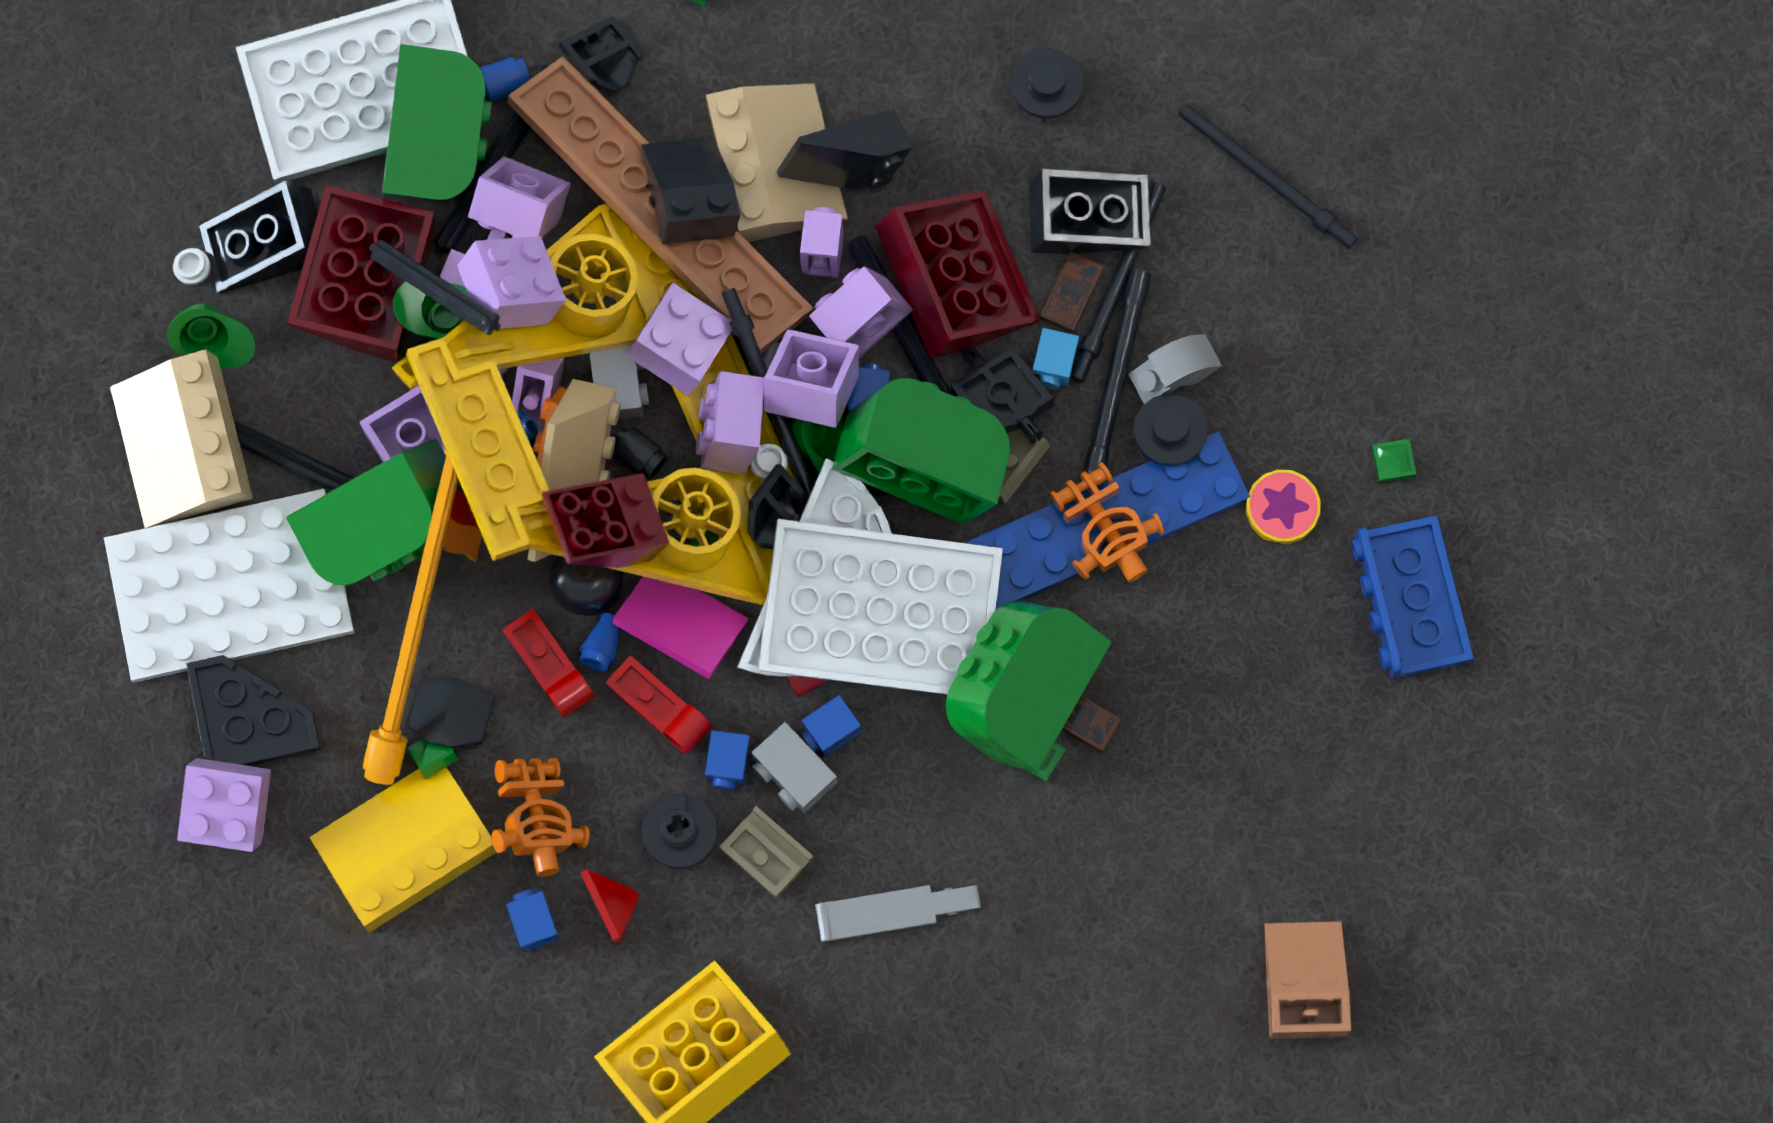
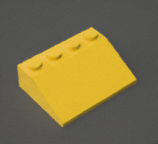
[310,767,497,933]
[594,961,791,1123]

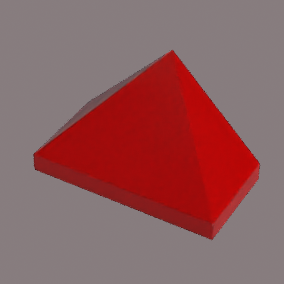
[580,869,639,946]

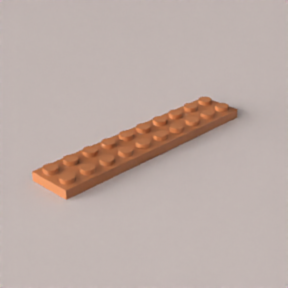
[507,56,813,354]

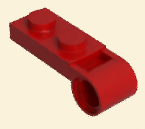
[502,609,595,718]
[605,655,713,755]

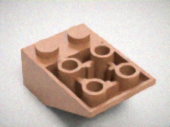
[1264,921,1351,1039]

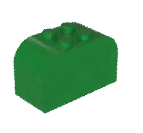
[382,44,491,200]
[832,378,1010,525]
[286,438,446,585]
[946,601,1112,772]

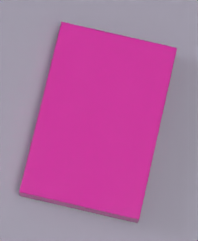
[613,576,749,680]

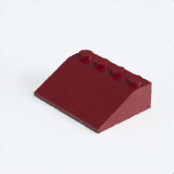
[287,185,435,362]
[875,190,1040,359]

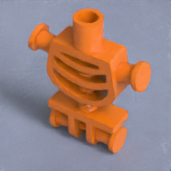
[1049,462,1164,583]
[491,758,589,877]

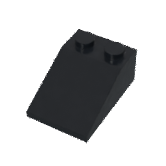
[777,109,913,190]
[641,137,741,244]
[1029,169,1150,254]
[199,180,318,293]

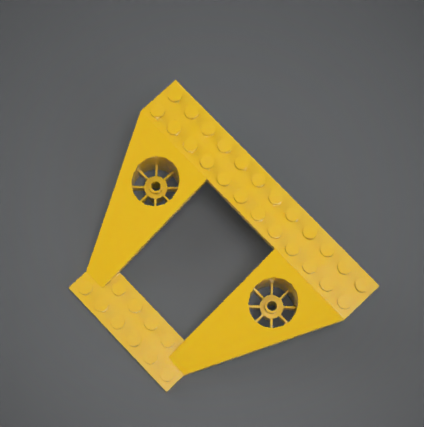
[406,204,797,606]

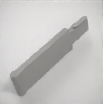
[815,885,981,943]

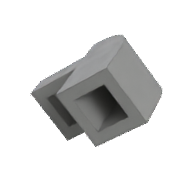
[1128,334,1222,404]

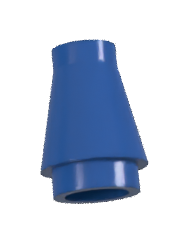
[579,613,620,672]

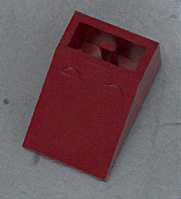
[541,473,670,568]

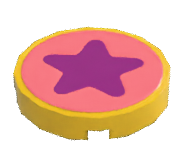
[1246,470,1321,544]

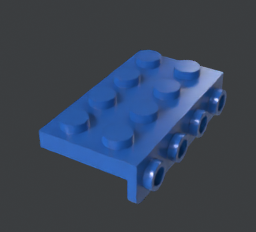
[1351,516,1474,679]

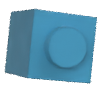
[1033,328,1079,390]

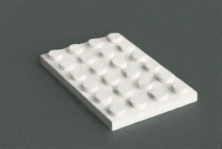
[236,0,482,184]
[104,489,355,683]
[758,519,1003,695]

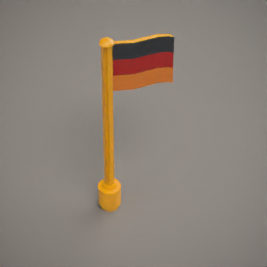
[362,450,482,785]

